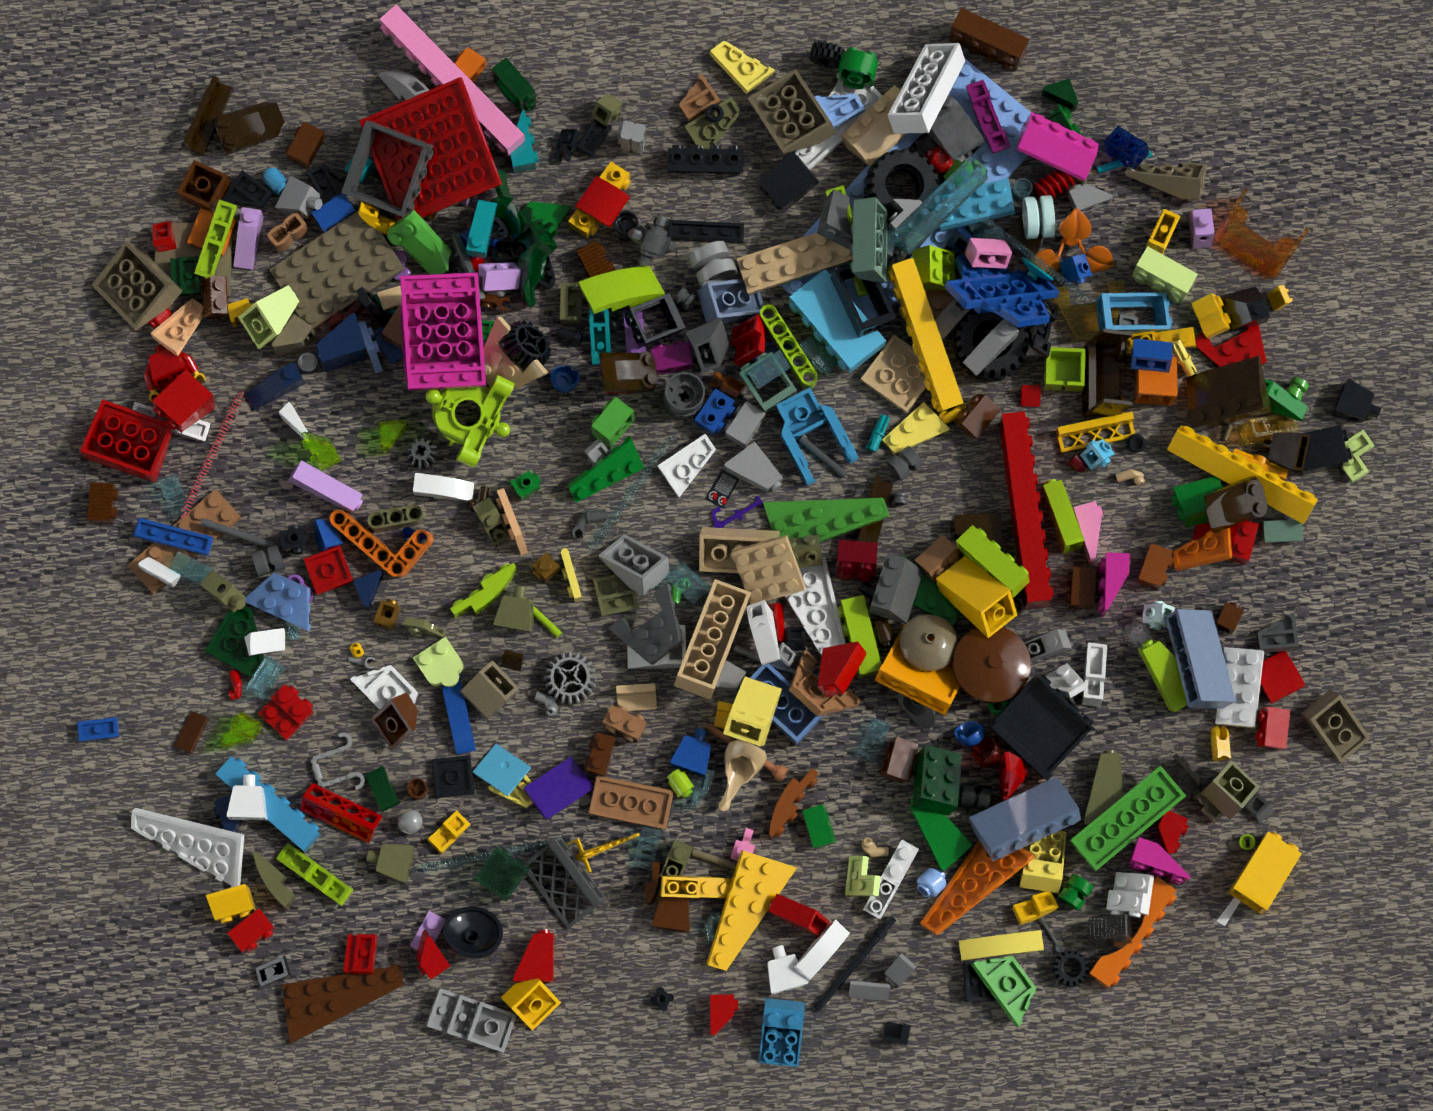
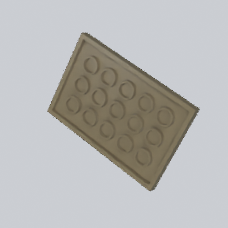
[270,210,406,330]

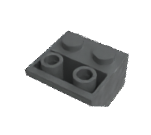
[686,317,730,373]

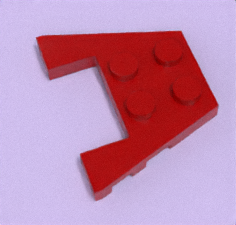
[1195,325,1267,367]

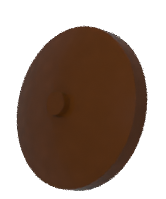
[952,627,1031,703]

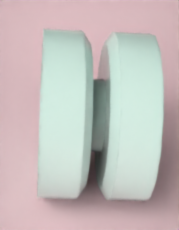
[1022,195,1055,239]

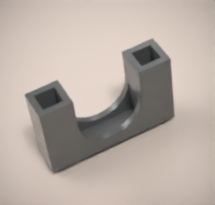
[817,189,898,261]

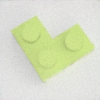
[1341,430,1374,483]
[845,856,881,896]

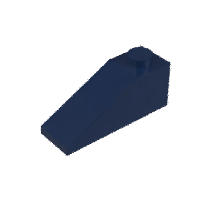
[246,362,305,411]

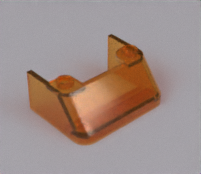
[1214,188,1310,279]

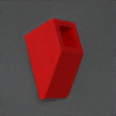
[1156,810,1189,856]

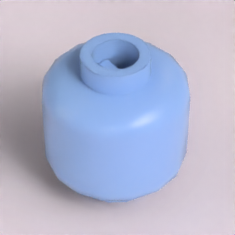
[917,868,946,898]

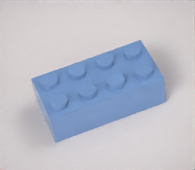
[750,663,823,746]

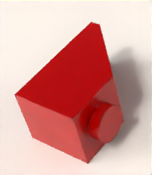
[416,929,450,980]
[710,994,738,1036]

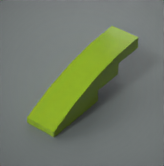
[194,199,238,278]
[276,843,353,906]

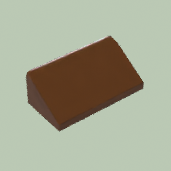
[174,711,209,754]

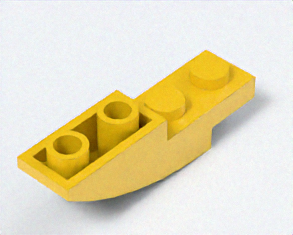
[1125,327,1196,356]
[660,876,732,898]

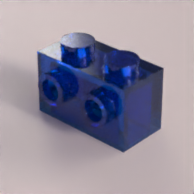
[1104,126,1149,170]

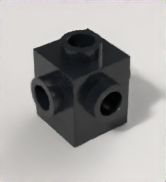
[280,526,310,555]

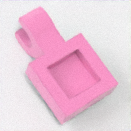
[730,828,755,861]

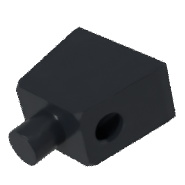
[1332,378,1381,423]

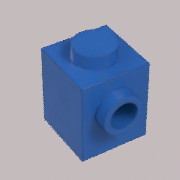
[1059,254,1092,285]

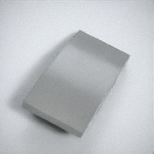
[425,988,517,1053]

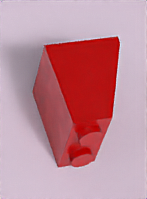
[152,370,215,433]

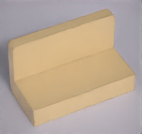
[616,683,657,711]

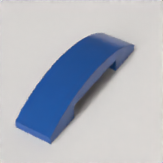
[442,675,476,755]

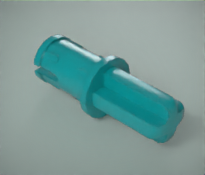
[865,414,890,453]

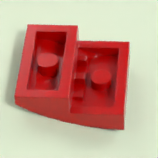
[575,176,630,228]
[731,314,765,366]
[1261,651,1305,704]

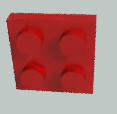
[304,545,353,596]

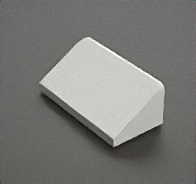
[138,557,181,587]
[244,628,285,656]

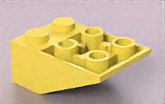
[723,677,782,746]
[1019,831,1066,894]

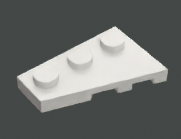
[657,434,716,498]

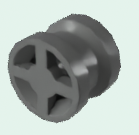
[674,287,697,311]

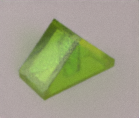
[378,419,410,455]

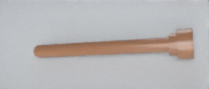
[705,724,789,782]

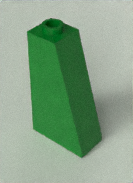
[909,798,973,873]

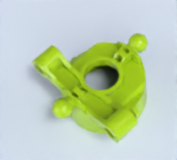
[425,375,515,469]

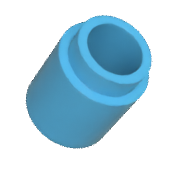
[262,168,288,196]

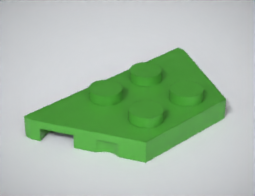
[970,956,1036,1027]

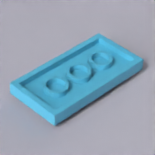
[935,178,1015,231]

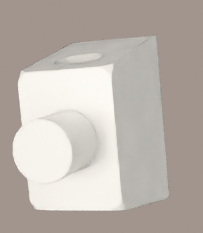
[227,775,267,821]
[767,945,808,995]

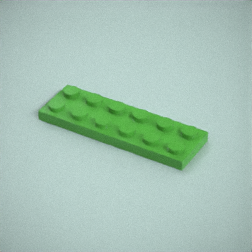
[1070,766,1186,871]

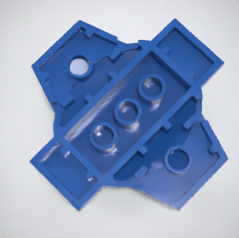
[945,255,1059,327]

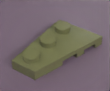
[684,97,741,149]

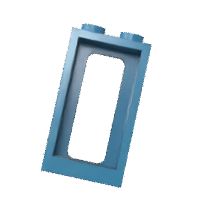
[1095,292,1172,334]

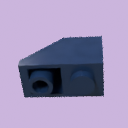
[213,795,242,833]

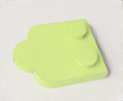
[413,637,463,687]

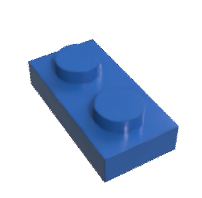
[77,717,119,742]

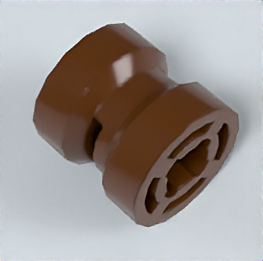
[407,778,428,800]

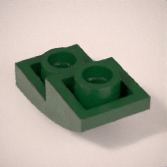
[365,766,400,812]

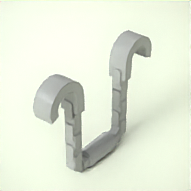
[311,733,365,790]

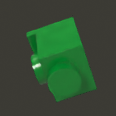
[510,470,541,501]

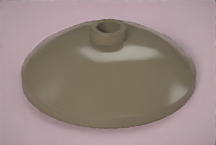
[899,614,958,671]

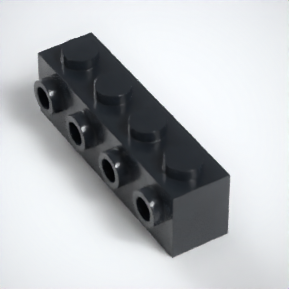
[668,145,744,174]

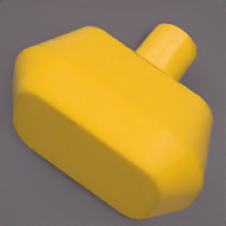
[349,642,364,658]

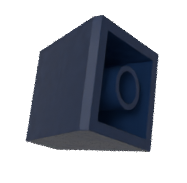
[315,313,370,372]

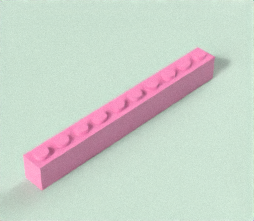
[379,5,525,156]

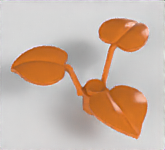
[1029,208,1114,275]

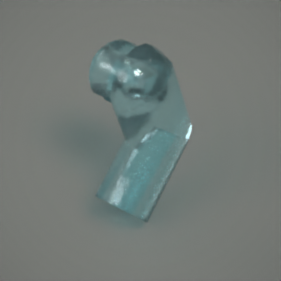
[287,618,311,640]
[704,912,721,941]

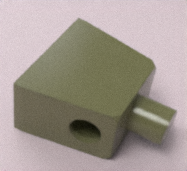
[200,570,246,612]
[493,585,534,632]
[367,844,416,885]

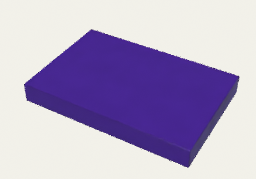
[523,756,594,821]

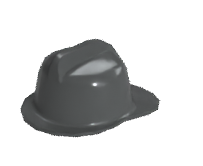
[898,693,935,729]

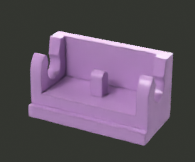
[478,262,521,291]

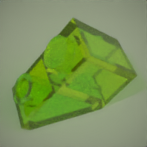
[301,431,341,471]
[220,711,263,750]

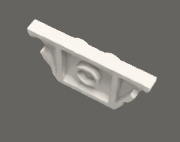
[350,665,418,710]

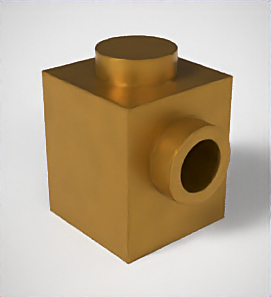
[532,552,561,583]

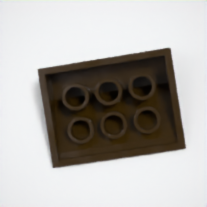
[1187,356,1272,432]

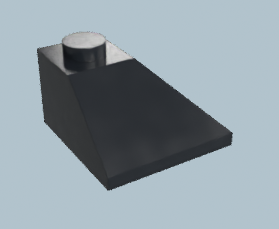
[1220,286,1270,332]

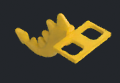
[566,833,640,873]

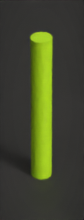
[524,597,562,638]

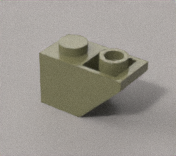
[473,498,510,546]
[659,839,694,878]

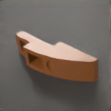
[769,768,818,839]

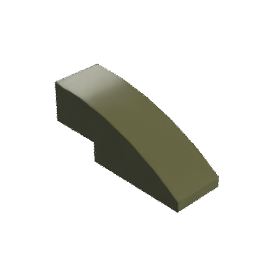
[253,851,297,909]

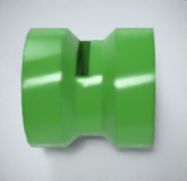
[1285,377,1309,401]

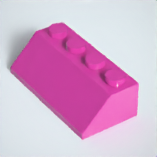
[1017,112,1099,182]

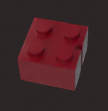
[835,540,878,582]

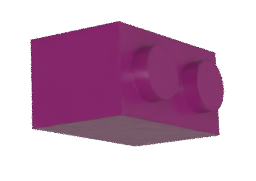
[651,341,693,375]

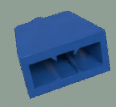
[670,728,711,778]

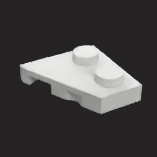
[1046,663,1087,698]

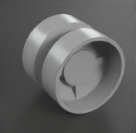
[688,241,738,288]

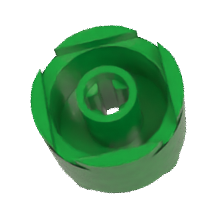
[836,47,878,89]

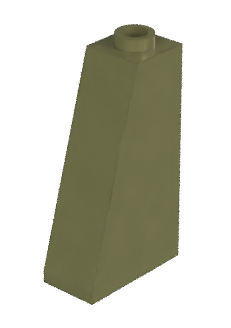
[1082,750,1123,827]

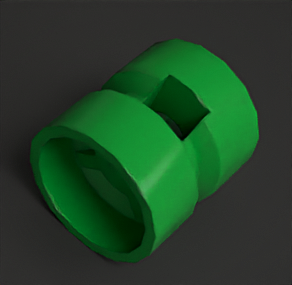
[1058,874,1094,911]

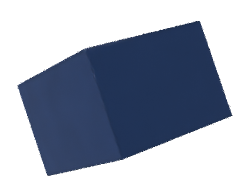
[353,570,384,610]

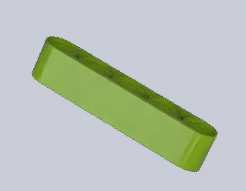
[760,304,817,389]

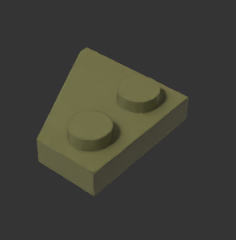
[404,617,446,638]

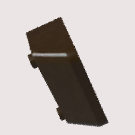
[1082,329,1133,418]

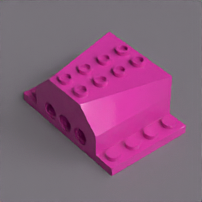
[400,273,486,391]

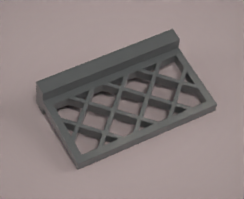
[522,836,607,929]

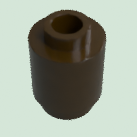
[871,619,895,649]

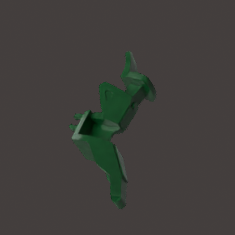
[490,170,558,308]

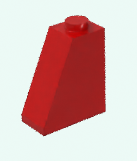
[818,641,867,697]
[768,893,830,937]
[513,930,554,983]

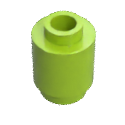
[667,769,694,799]

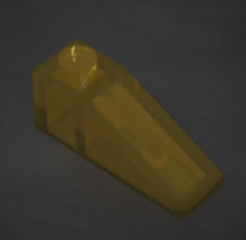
[1236,415,1299,446]

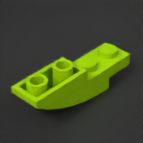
[450,563,517,618]

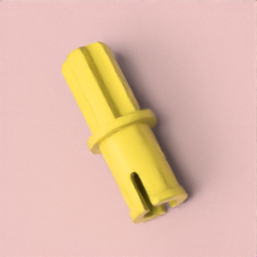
[1172,340,1197,377]

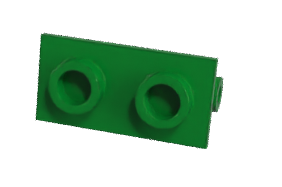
[1050,104,1081,134]

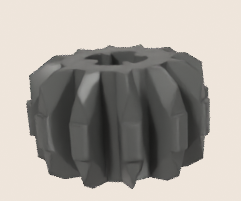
[405,436,438,469]

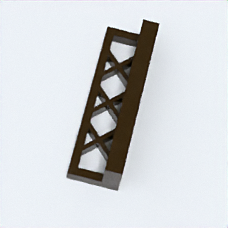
[183,76,233,156]
[858,475,893,543]

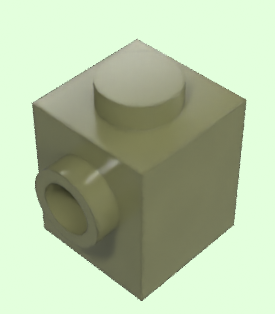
[591,93,623,126]

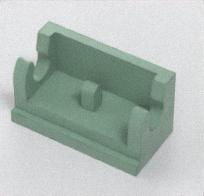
[1260,520,1303,543]

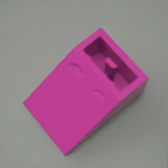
[1097,552,1130,617]
[1127,837,1190,885]

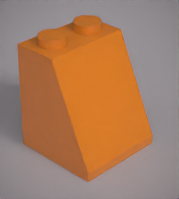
[1134,357,1177,406]

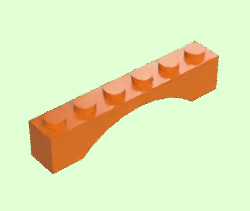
[1088,876,1177,989]

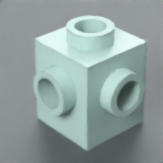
[1142,601,1175,630]

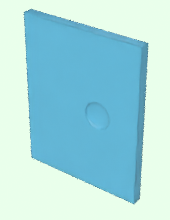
[473,744,531,796]

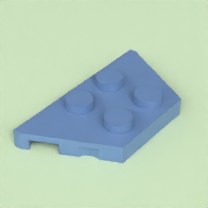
[245,573,311,631]

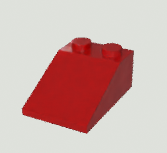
[1192,521,1259,565]

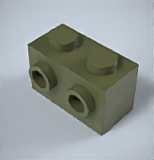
[788,535,823,568]

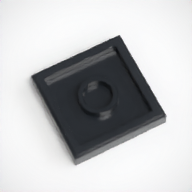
[431,755,475,799]

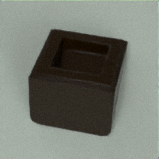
[502,650,524,671]

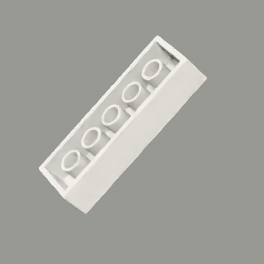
[887,43,965,134]

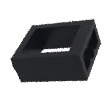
[625,293,686,348]

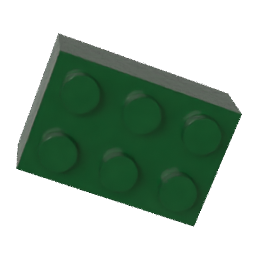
[912,745,962,816]

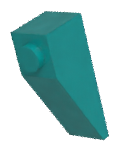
[466,200,497,259]
[589,306,611,365]

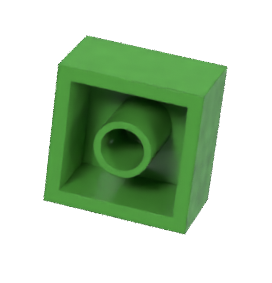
[591,397,635,449]

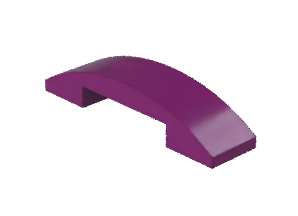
[966,79,1011,154]

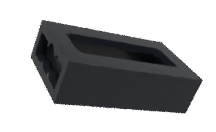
[830,265,896,338]

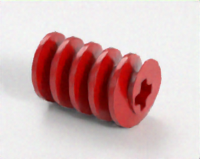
[1032,169,1075,200]

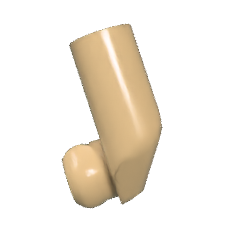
[1116,469,1145,485]
[861,837,889,857]

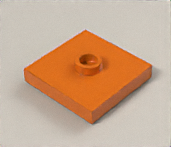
[187,208,237,256]

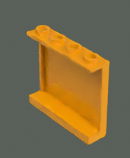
[874,622,960,716]

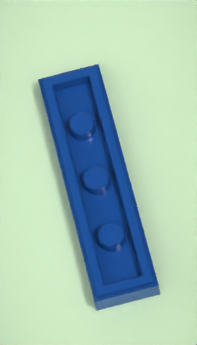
[133,518,214,557]

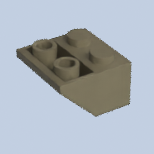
[271,314,317,357]
[460,660,519,720]

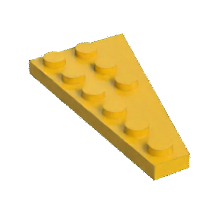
[706,850,797,971]

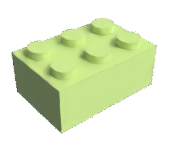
[1132,246,1198,304]

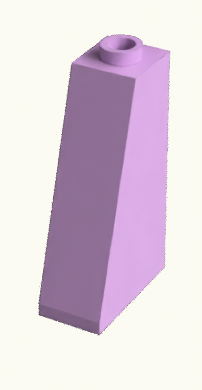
[288,460,363,513]

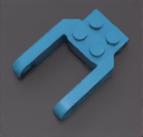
[776,388,859,486]

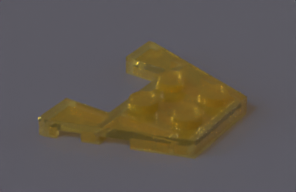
[1053,280,1125,343]

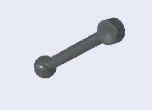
[1037,916,1063,953]

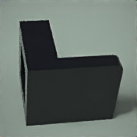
[883,1022,911,1046]

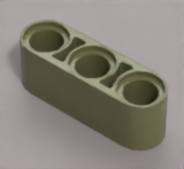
[367,505,424,532]

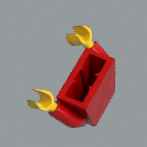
[144,345,205,403]

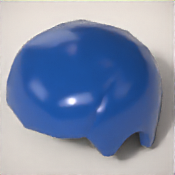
[549,365,580,393]
[954,720,985,747]

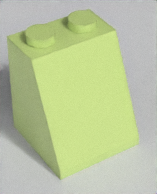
[238,285,299,349]

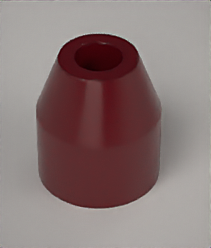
[1067,453,1088,473]

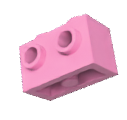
[965,238,1012,268]

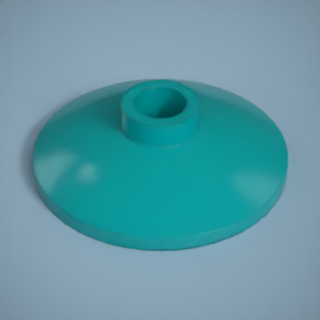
[1021,257,1053,281]

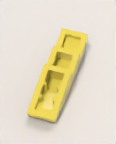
[959,930,1044,961]

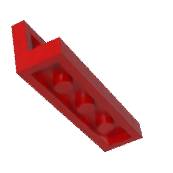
[299,783,383,843]

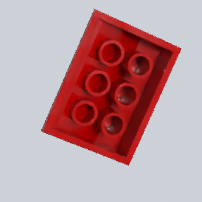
[80,399,173,483]

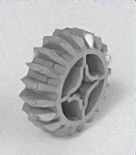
[544,652,597,705]

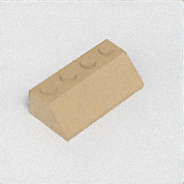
[841,85,906,167]
[699,527,780,573]

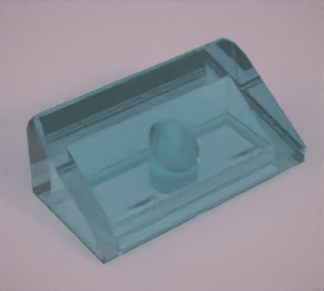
[748,350,791,389]
[246,656,285,700]

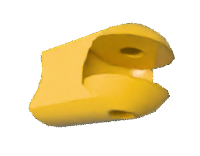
[1210,726,1231,761]

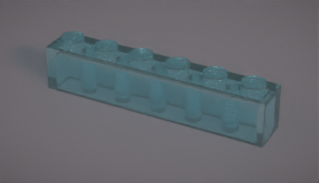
[892,156,988,255]

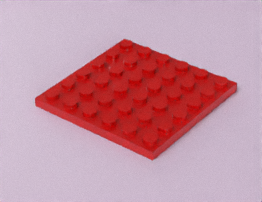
[359,77,503,221]

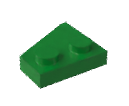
[526,201,571,233]

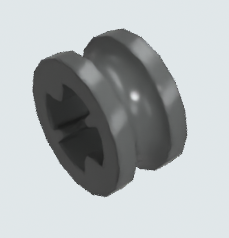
[891,493,908,506]

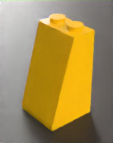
[936,556,1017,638]
[1227,832,1302,914]

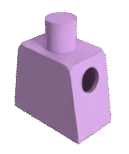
[1188,209,1214,249]

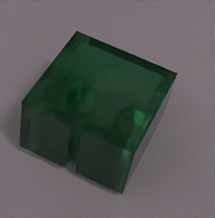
[474,844,531,902]

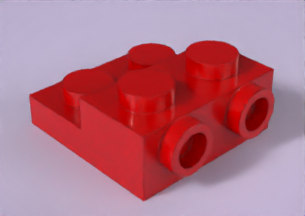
[258,684,314,741]

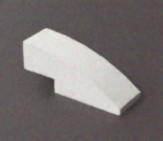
[413,473,474,502]
[1081,643,1107,707]
[794,920,850,981]

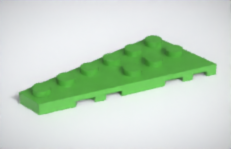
[763,498,890,543]

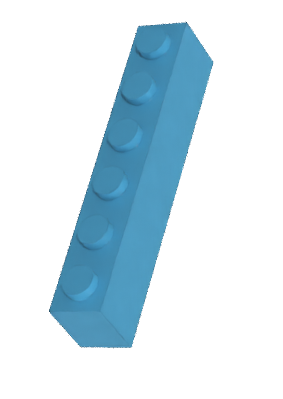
[215,756,321,853]

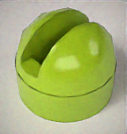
[1239,834,1256,851]

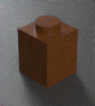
[1215,602,1244,635]

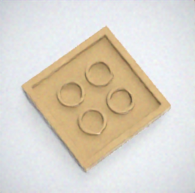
[860,335,926,414]
[731,535,806,605]

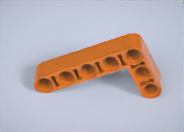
[330,510,434,578]

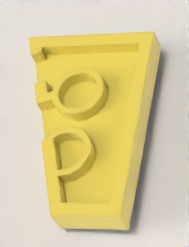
[710,41,775,94]
[882,402,950,455]

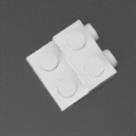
[1106,872,1154,918]

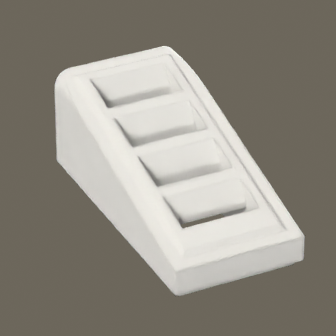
[279,402,311,442]

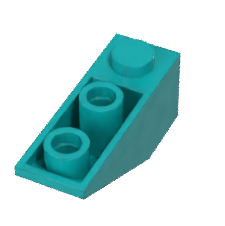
[510,110,539,173]

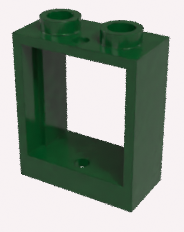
[492,57,537,112]

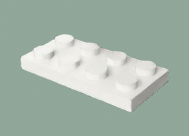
[1215,647,1264,728]

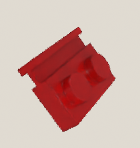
[343,934,378,975]

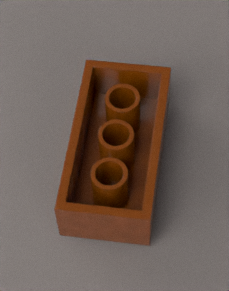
[949,8,1029,71]

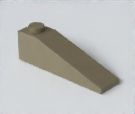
[1125,162,1207,201]

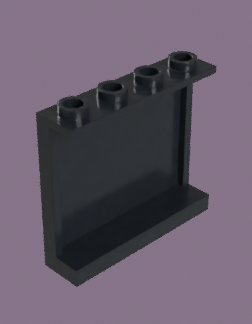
[988,674,1096,781]

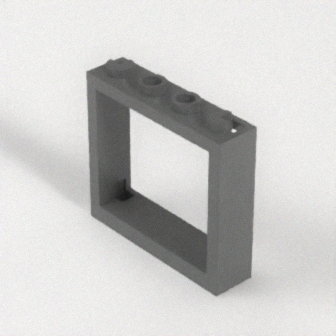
[341,121,434,217]

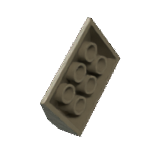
[748,69,836,154]
[92,241,182,330]

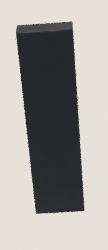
[668,220,744,243]

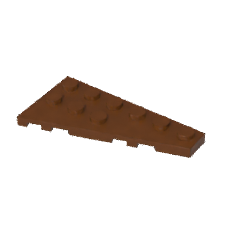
[282,965,404,1044]

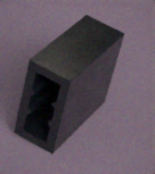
[759,151,820,212]
[1302,425,1352,475]

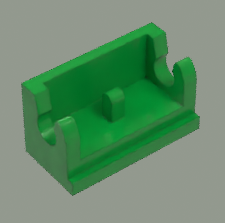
[802,804,837,849]

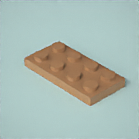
[589,775,674,830]

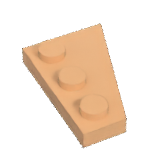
[150,298,204,357]
[496,488,528,555]

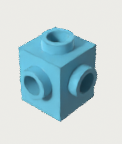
[1080,439,1115,470]

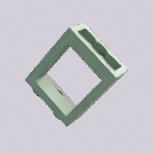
[739,352,797,413]

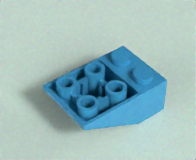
[759,998,805,1067]

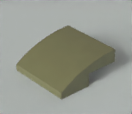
[593,574,639,616]

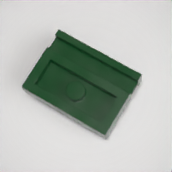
[170,256,201,296]

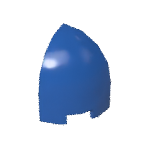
[314,519,343,552]

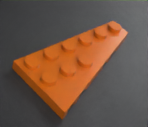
[920,840,1035,936]

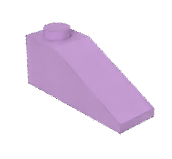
[233,207,264,271]

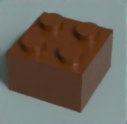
[177,160,231,213]

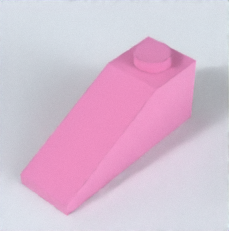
[1073,501,1103,566]

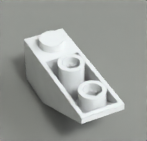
[746,600,780,665]

